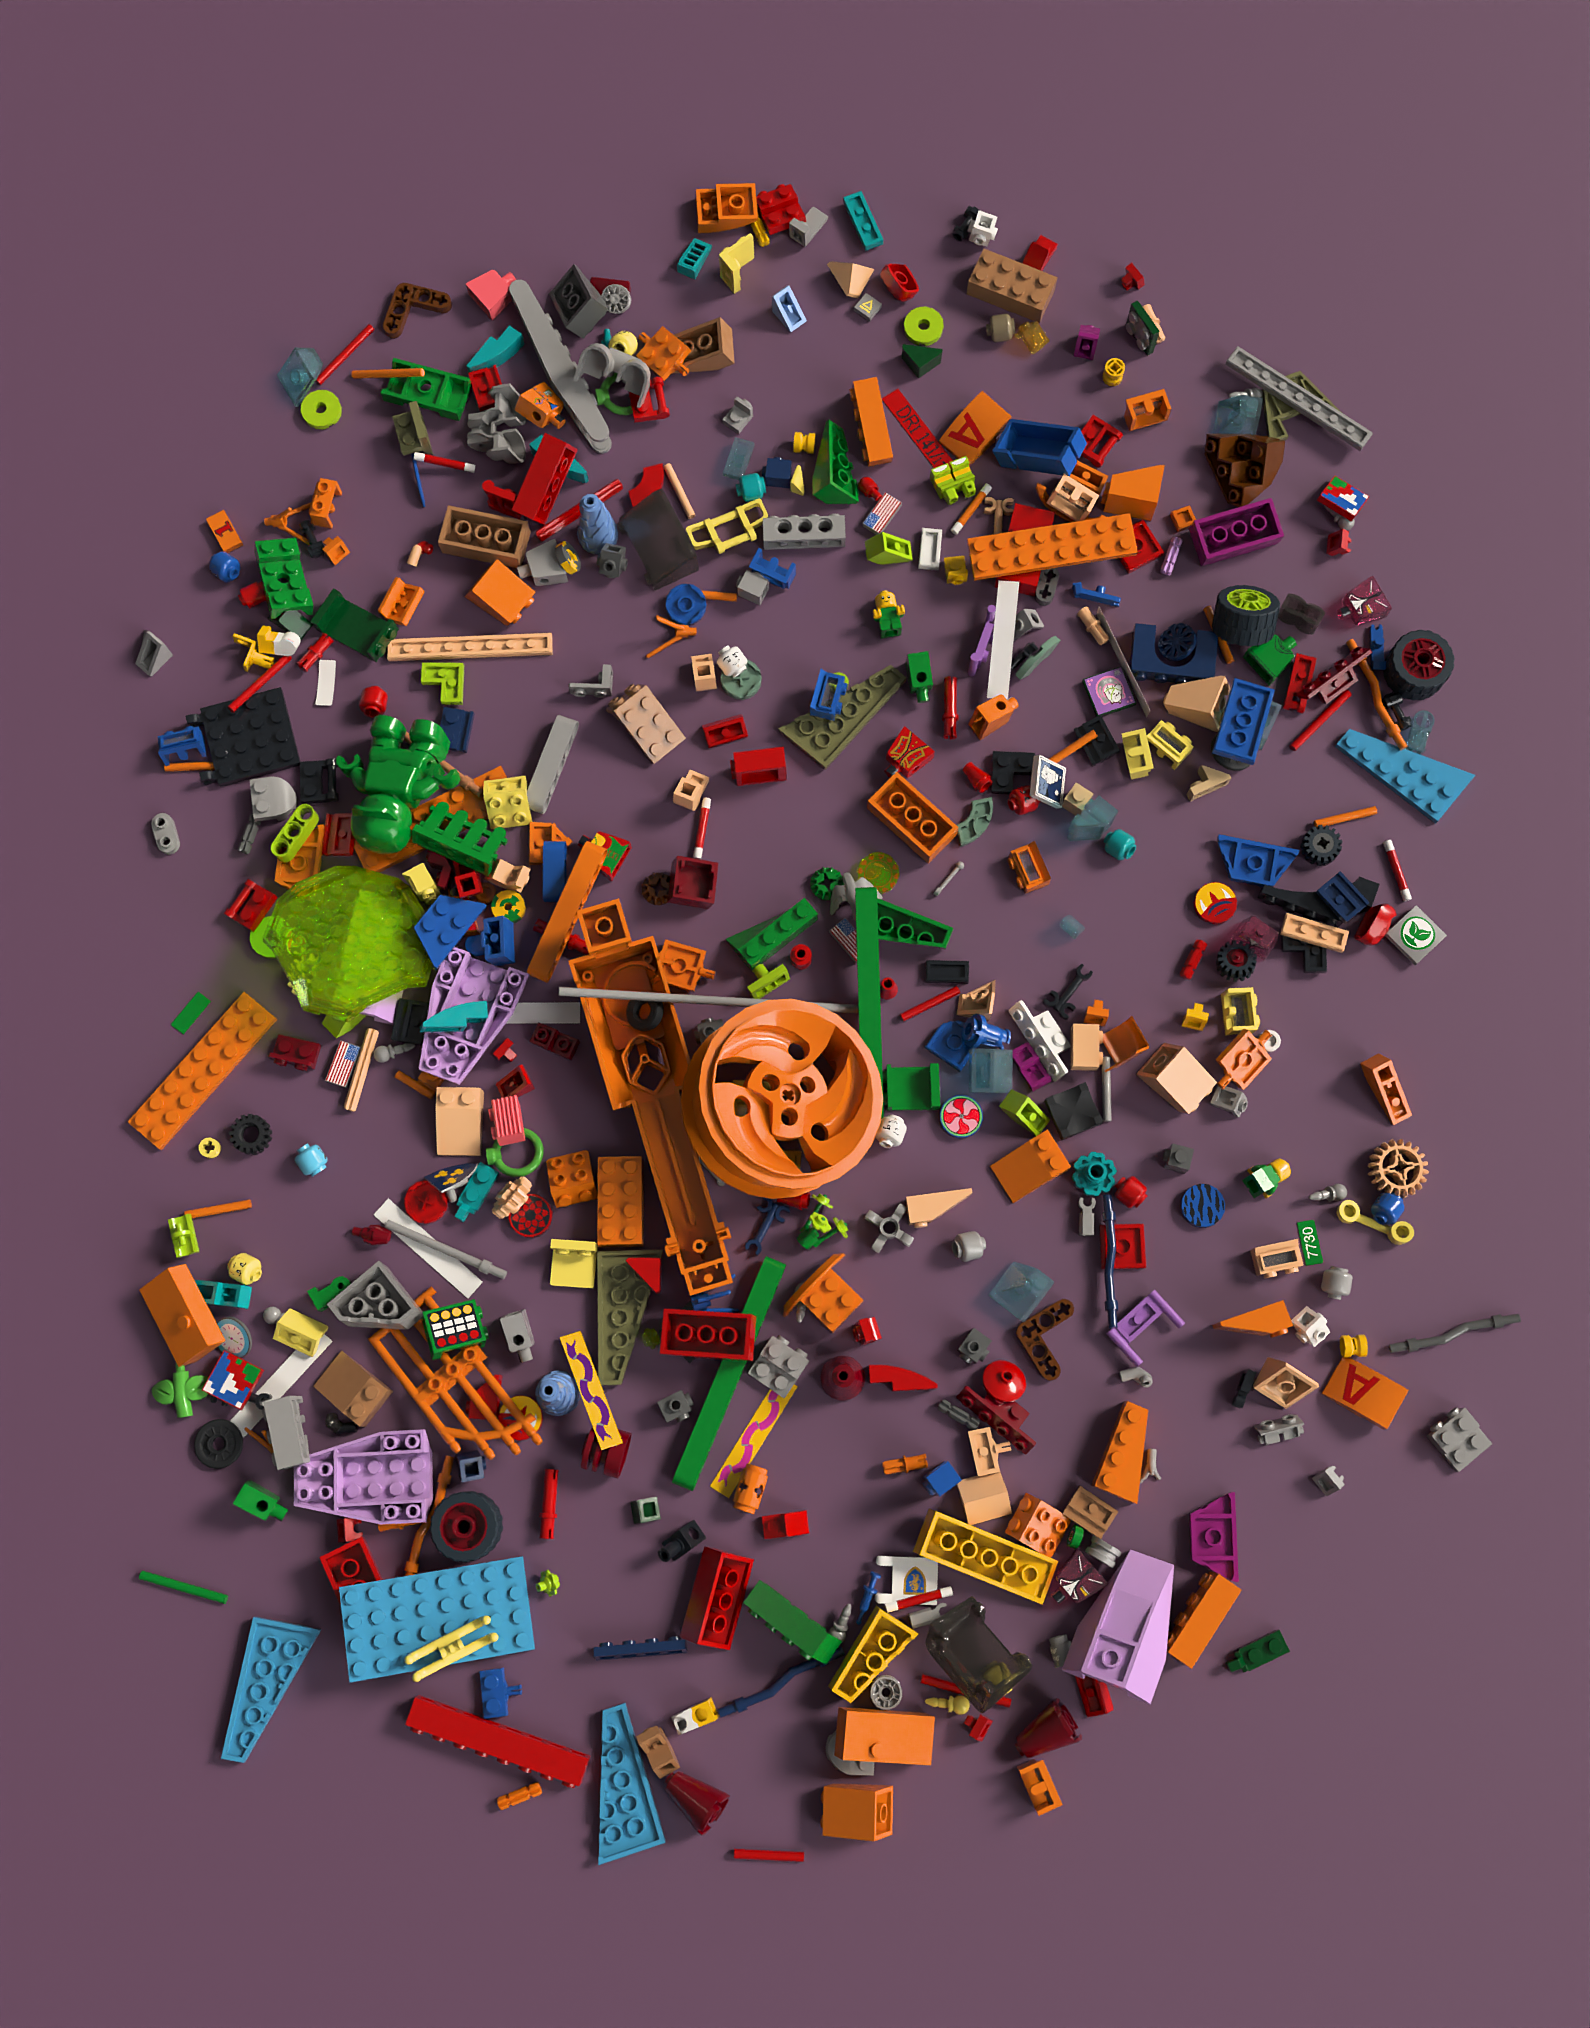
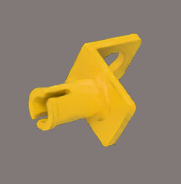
[233,633,274,672]

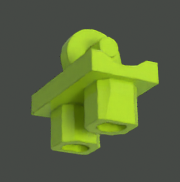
[168,1214,200,1258]

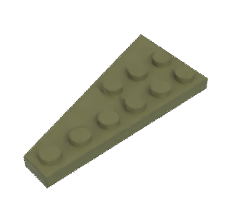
[778,665,907,770]
[597,1250,664,1386]

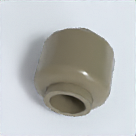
[986,314,1015,342]

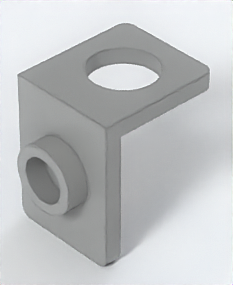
[1014,609,1044,641]

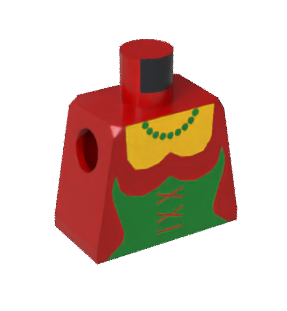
[578,831,632,881]

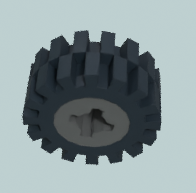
[1300,825,1342,866]

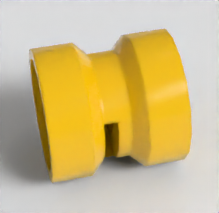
[1102,358,1125,386]
[793,432,815,454]
[1340,1335,1368,1358]

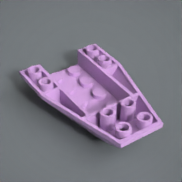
[419,947,529,1085]
[294,1429,433,1525]
[1062,1550,1174,1705]

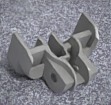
[573,343,651,408]
[467,383,527,464]

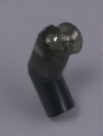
[325,1412,357,1435]

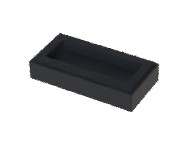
[926,960,969,983]

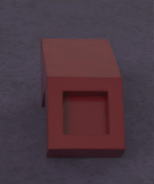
[426,849,455,893]

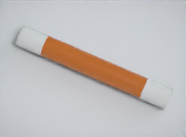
[951,483,992,535]

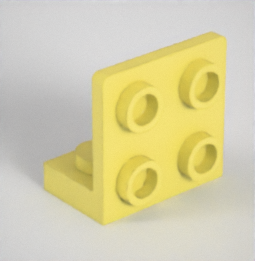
[719,233,754,294]
[483,776,532,829]
[550,1239,598,1288]

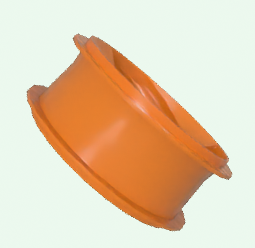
[681,999,883,1199]

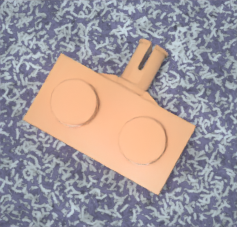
[968,1427,1011,1477]

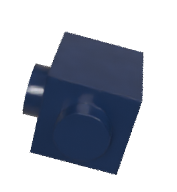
[762,457,792,488]
[455,1450,486,1482]

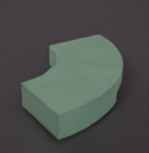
[1016,636,1061,680]
[957,797,993,847]

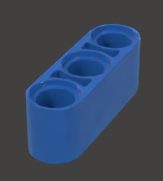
[543,841,567,902]

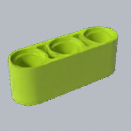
[271,804,319,863]

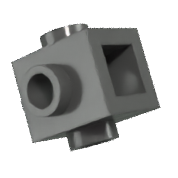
[597,543,628,578]

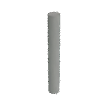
[1102,1057,1112,1122]

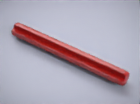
[535,479,623,541]

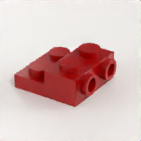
[756,184,806,235]

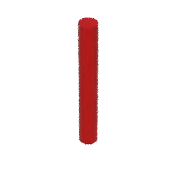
[900,986,960,1022]
[734,1849,804,1862]

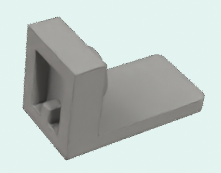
[789,207,828,247]
[568,664,613,698]

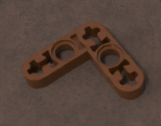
[383,283,452,339]
[1016,1299,1074,1381]

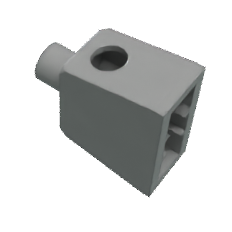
[517,539,568,586]
[500,1309,534,1363]

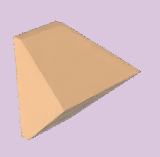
[827,262,874,298]
[957,980,996,1021]

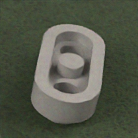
[151,813,180,855]

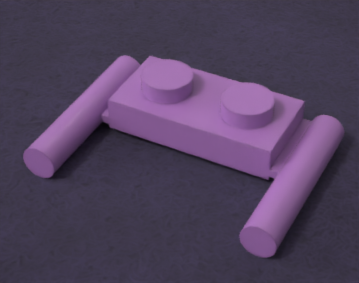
[968,605,996,676]
[1106,1289,1185,1367]

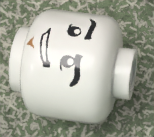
[717,646,747,678]
[875,1115,907,1148]

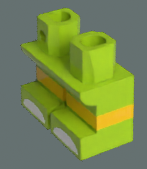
[930,456,976,505]

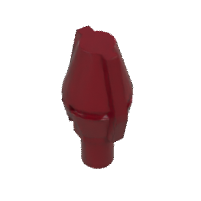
[352,1225,392,1245]

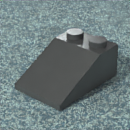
[549,264,608,339]

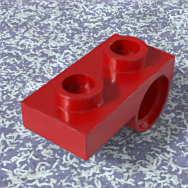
[852,1317,882,1346]

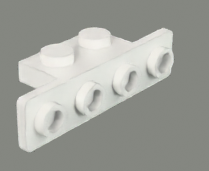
[1009,1000,1071,1082]

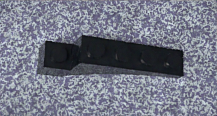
[1258,876,1380,928]

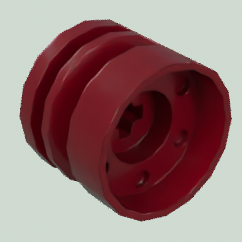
[581,1426,632,1479]

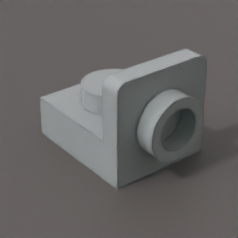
[722,396,753,434]
[1210,1086,1248,1118]

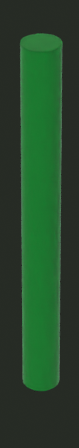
[139,1570,228,1604]

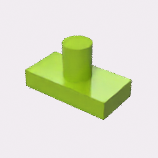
[747,964,790,999]

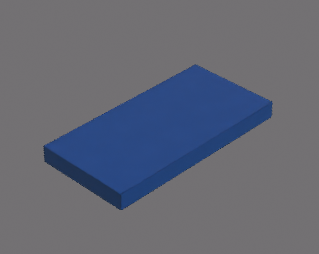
[1212,678,1275,765]

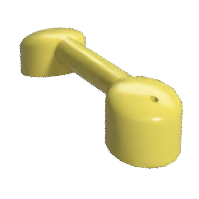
[1337,1200,1414,1245]

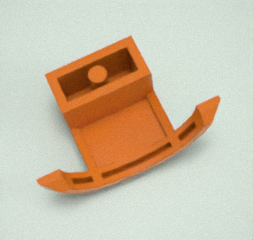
[1036,460,1108,522]
[783,1253,863,1334]

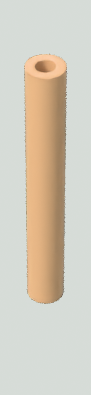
[663,463,695,519]

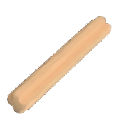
[344,1028,379,1111]

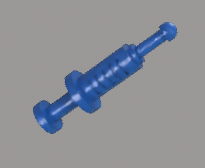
[856,1571,881,1625]

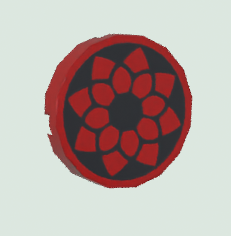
[509,1194,553,1238]

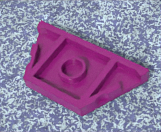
[1189,1492,1239,1582]

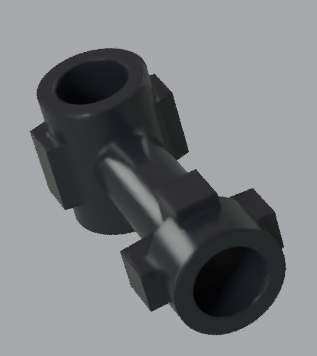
[953,205,981,241]
[299,520,324,558]
[1382,692,1412,731]

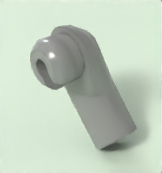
[1119,1367,1152,1388]

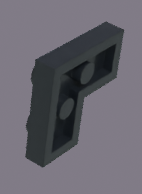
[991,751,1035,794]
[1281,935,1327,973]

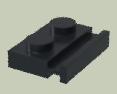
[1074,715,1120,766]
[391,998,429,1046]

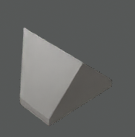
[135,630,173,676]

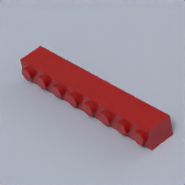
[405,1695,591,1788]

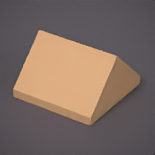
[1253,1357,1319,1409]
[957,1472,1012,1525]

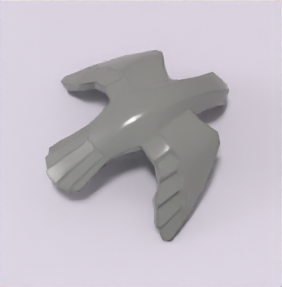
[830,872,883,921]

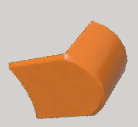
[1103,1016,1149,1072]

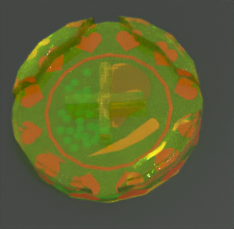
[857,852,899,894]

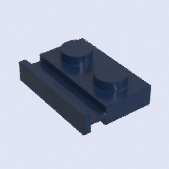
[440,707,475,753]
[1315,871,1369,924]

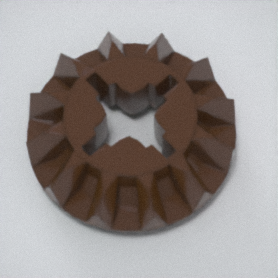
[642,872,670,905]

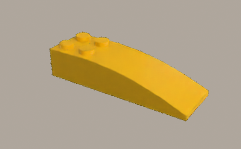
[913,1508,1058,1605]

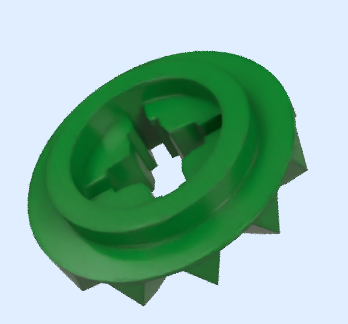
[810,867,844,900]

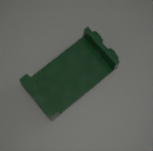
[311,588,399,662]

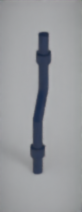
[1102,1195,1118,1329]
[718,1646,845,1718]

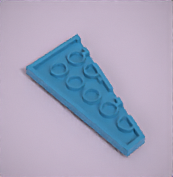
[1335,729,1475,824]
[221,1616,322,1763]
[598,1702,666,1865]

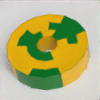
[491,890,526,924]

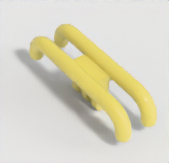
[404,1615,498,1682]

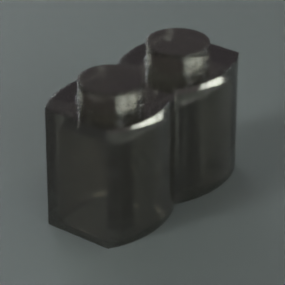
[1278,594,1325,635]

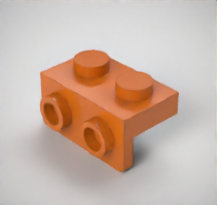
[378,577,425,626]

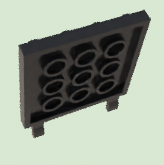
[185,687,301,787]

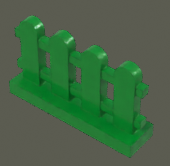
[412,802,508,876]

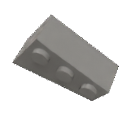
[262,1396,310,1470]

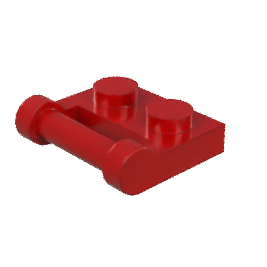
[628,377,670,423]
[1081,415,1123,468]
[482,480,522,520]
[223,879,278,932]

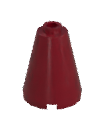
[821,1356,865,1401]
[1015,1698,1082,1758]
[664,1771,730,1836]

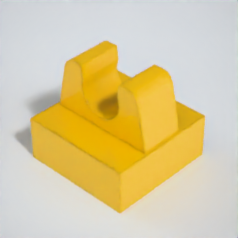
[1182,1003,1209,1031]

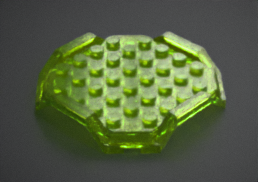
[263,866,433,1023]

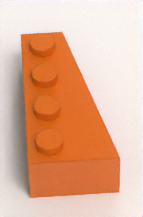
[849,377,893,467]
[1091,1401,1148,1504]

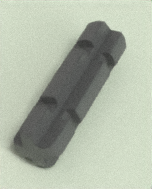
[238,813,261,854]
[938,1400,980,1431]

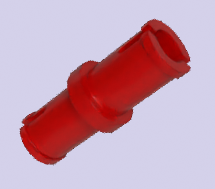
[296,633,334,672]

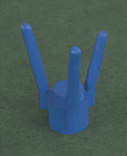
[690,1274,739,1313]

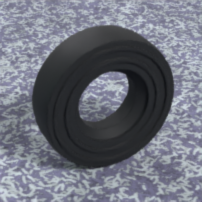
[626,1000,664,1031]

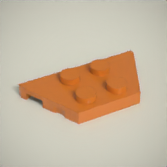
[274,824,325,905]

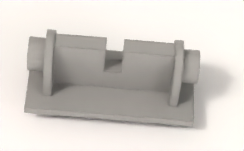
[1254,1414,1304,1446]

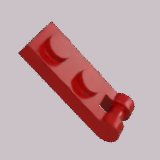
[1282,653,1317,714]

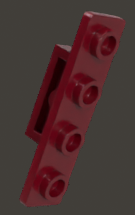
[1296,647,1372,704]
[956,1386,1036,1454]

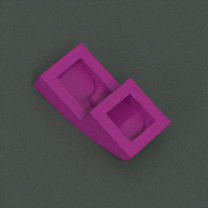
[1009,1042,1051,1092]

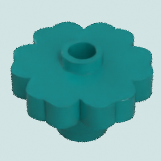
[1072,1152,1117,1197]

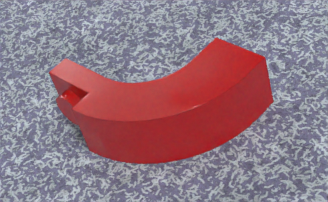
[453,837,483,899]

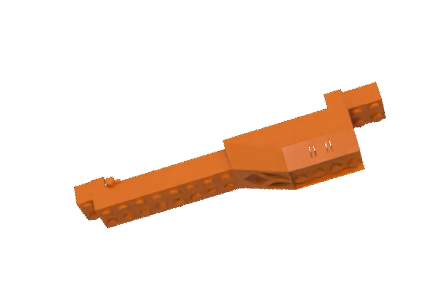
[568,898,733,1296]

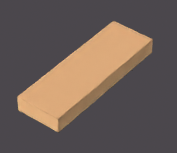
[1280,913,1349,953]

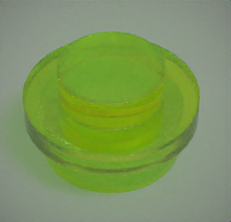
[642,1328,660,1350]

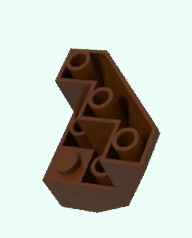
[1204,434,1285,507]

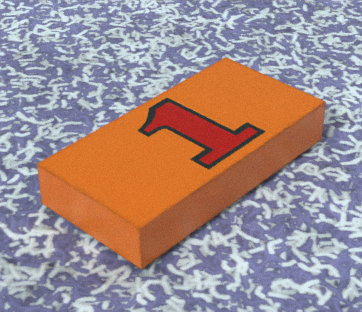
[206,510,243,553]

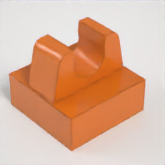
[322,536,350,565]
[1084,1000,1109,1027]

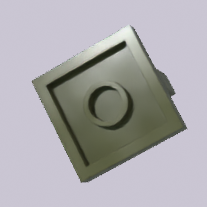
[392,401,434,456]

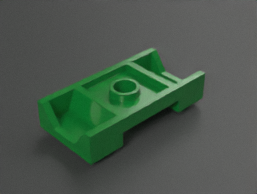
[381,358,472,421]
[254,538,314,619]

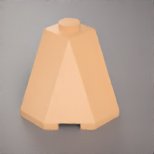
[1163,676,1230,732]

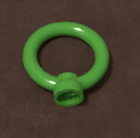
[595,373,632,415]
[486,1128,544,1177]

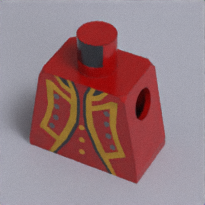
[884,726,935,778]

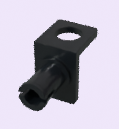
[658,1520,706,1562]

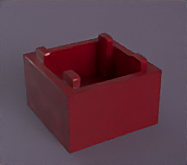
[667,856,719,909]

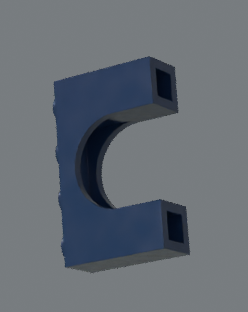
[1129,623,1218,684]

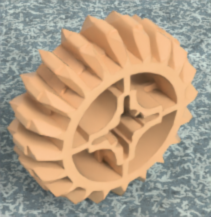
[1368,1139,1429,1198]

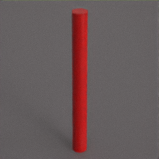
[315,324,375,386]
[227,655,292,713]
[1289,689,1352,751]
[920,1674,1012,1708]

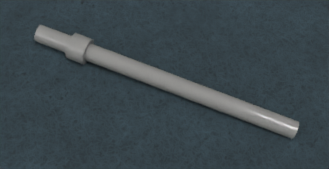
[385,1220,507,1279]

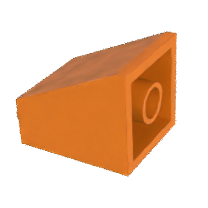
[1101,465,1165,521]
[464,559,535,626]
[820,1784,893,1841]

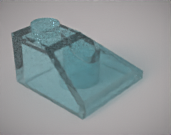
[277,347,323,407]
[1213,395,1263,435]
[988,1261,1054,1323]

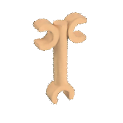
[984,497,1014,534]

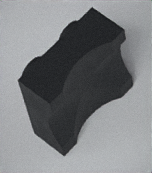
[1044,1082,1103,1141]

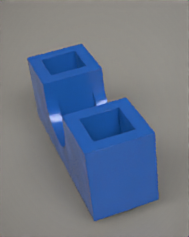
[922,1461,962,1497]

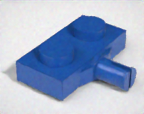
[480,1668,522,1719]

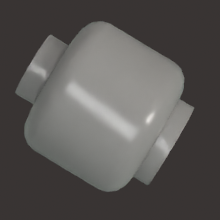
[952,1231,986,1262]
[1321,1266,1353,1300]

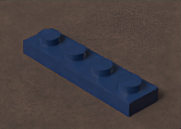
[594,1637,687,1661]

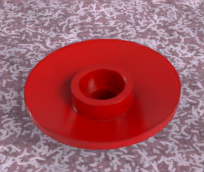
[982,1360,1026,1402]

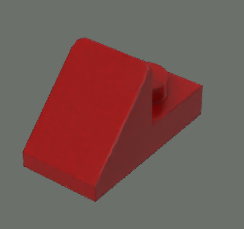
[1023,235,1058,271]
[762,1510,809,1539]

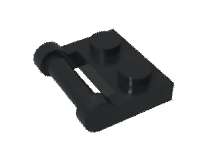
[300,758,339,804]

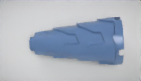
[577,494,618,554]
[535,1371,581,1416]

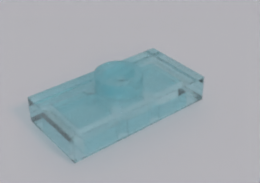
[723,437,755,480]

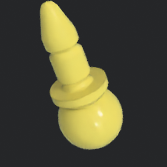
[925,1696,970,1715]

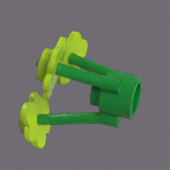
[796,1193,848,1250]

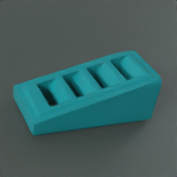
[677,238,712,279]

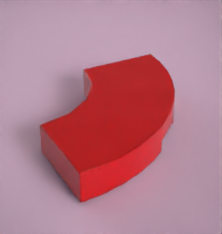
[628,463,664,512]

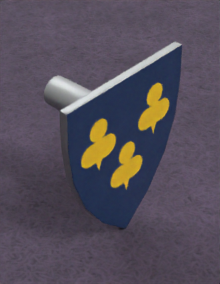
[424,1163,478,1202]

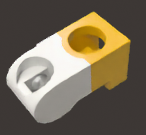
[257,625,300,656]
[671,1697,719,1735]

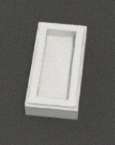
[918,528,942,570]

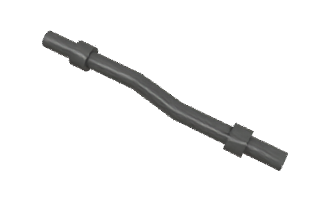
[1389,1314,1521,1353]

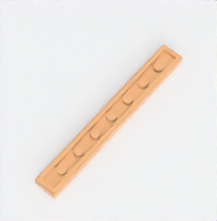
[387,633,553,661]

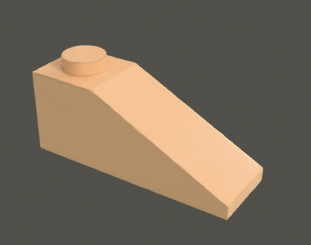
[905,1188,972,1228]

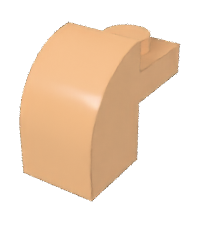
[691,654,717,692]
[673,770,709,811]
[484,859,530,893]

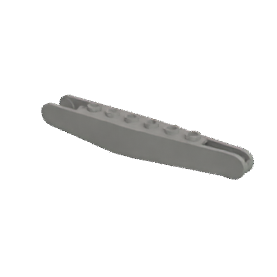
[509,279,612,454]

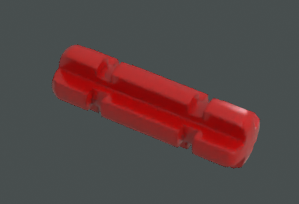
[1180,940,1207,980]

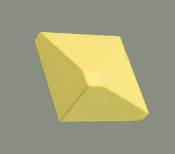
[790,465,805,496]

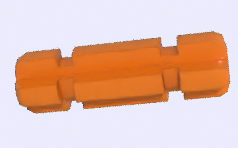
[497,1782,542,1810]

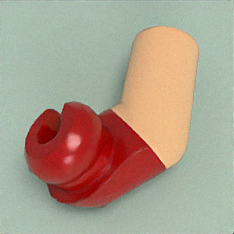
[407,541,433,567]

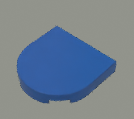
[925,1021,975,1072]

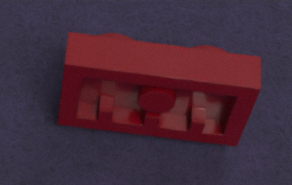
[268,1034,321,1071]

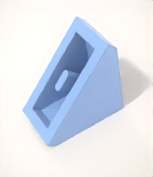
[772,285,807,332]

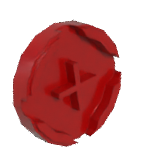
[404,1180,448,1224]

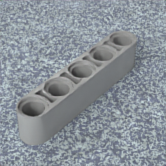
[527,715,579,814]

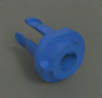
[962,1014,1011,1050]

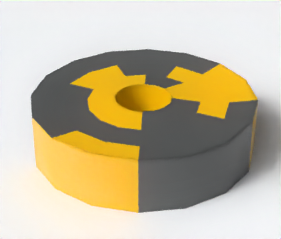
[555,541,581,575]

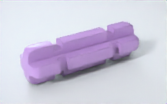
[1160,536,1182,576]

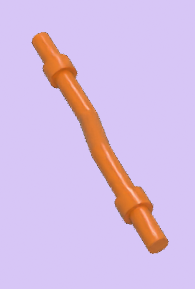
[1346,639,1408,751]
[404,1455,454,1576]

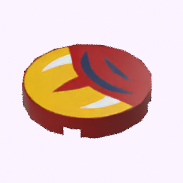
[1194,882,1237,925]
[498,1395,543,1440]

